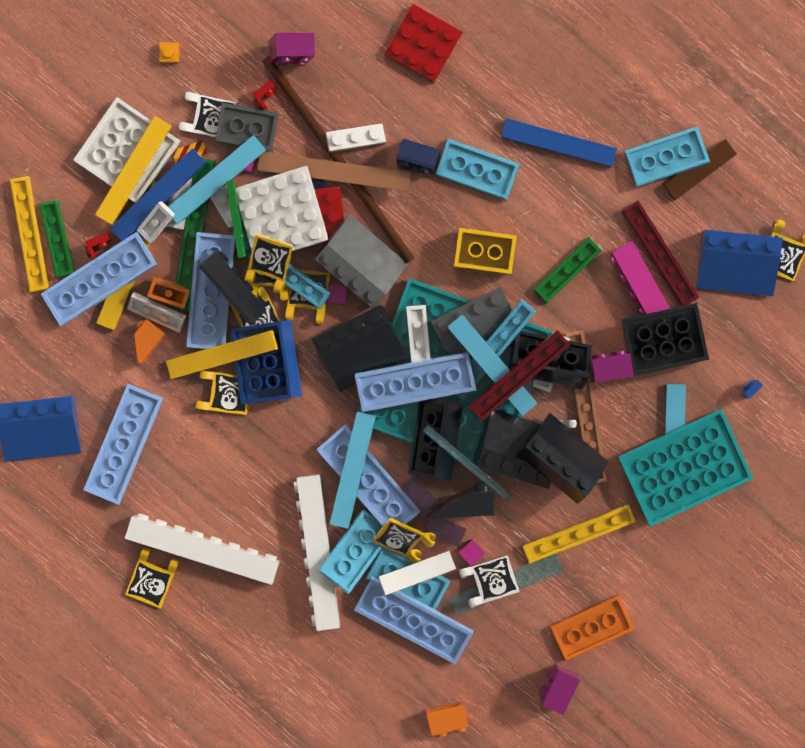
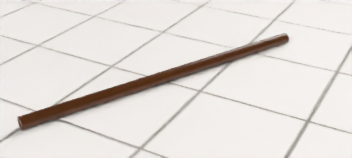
[262,56,415,263]

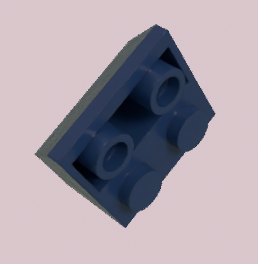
[396,139,440,175]

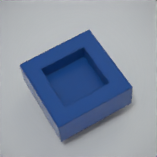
[741,380,763,399]

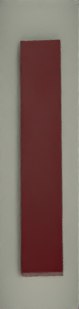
[622,200,699,306]
[468,330,570,421]

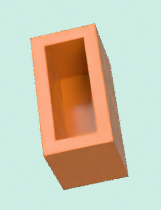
[426,701,469,737]

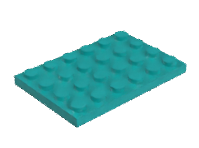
[617,409,754,527]

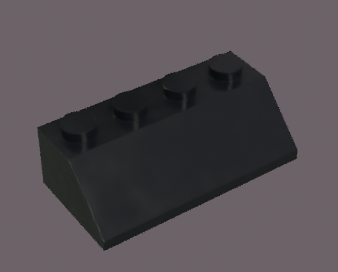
[198,250,267,326]
[509,331,592,389]
[408,399,463,481]

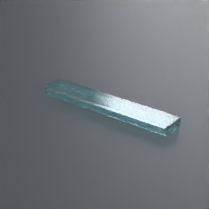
[424,425,512,501]
[450,554,563,616]

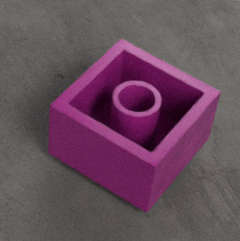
[268,33,315,66]
[590,350,634,383]
[538,664,580,715]

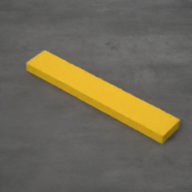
[95,116,172,225]
[9,176,49,293]
[166,330,278,379]
[522,504,636,564]

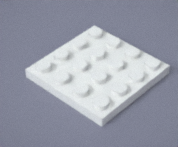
[74,97,181,203]
[235,166,329,252]

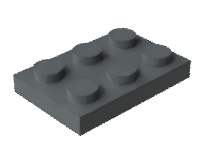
[215,103,279,152]

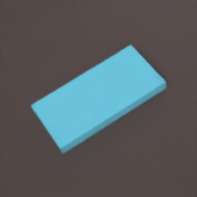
[624,126,710,188]
[435,139,520,201]
[318,509,383,594]
[365,547,451,610]

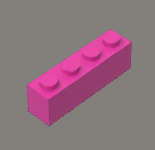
[610,241,670,315]

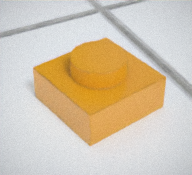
[159,42,179,63]

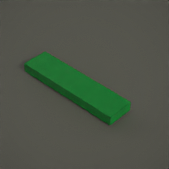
[226,180,247,259]
[39,199,75,278]
[534,237,602,304]

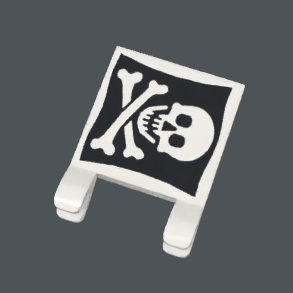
[179,92,237,137]
[459,555,520,608]

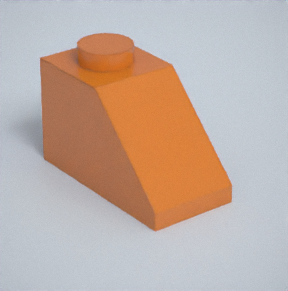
[147,276,190,309]
[134,319,166,364]

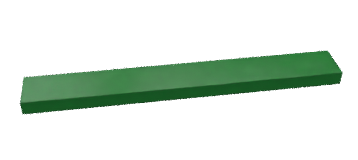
[171,158,215,312]

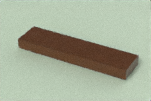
[663,139,737,200]

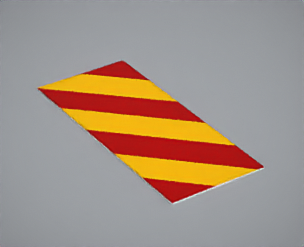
[172,140,207,164]

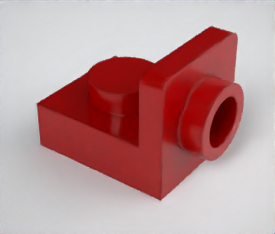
[253,80,276,111]
[84,233,112,260]

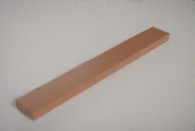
[257,152,411,191]
[564,330,608,483]

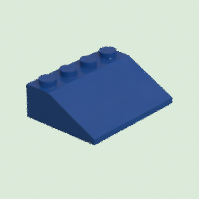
[696,230,783,297]
[230,320,302,405]
[0,396,81,461]

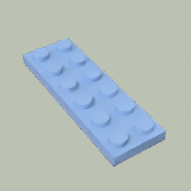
[41,232,158,327]
[186,232,235,349]
[355,352,476,412]
[84,384,164,505]
[316,424,421,526]
[354,576,474,664]

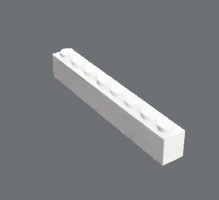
[294,474,340,631]
[125,513,280,585]

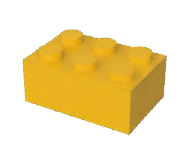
[453,228,517,275]

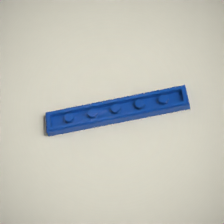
[501,118,617,168]
[110,148,206,241]

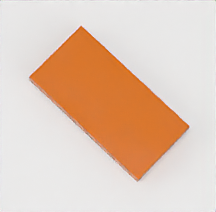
[549,594,635,662]

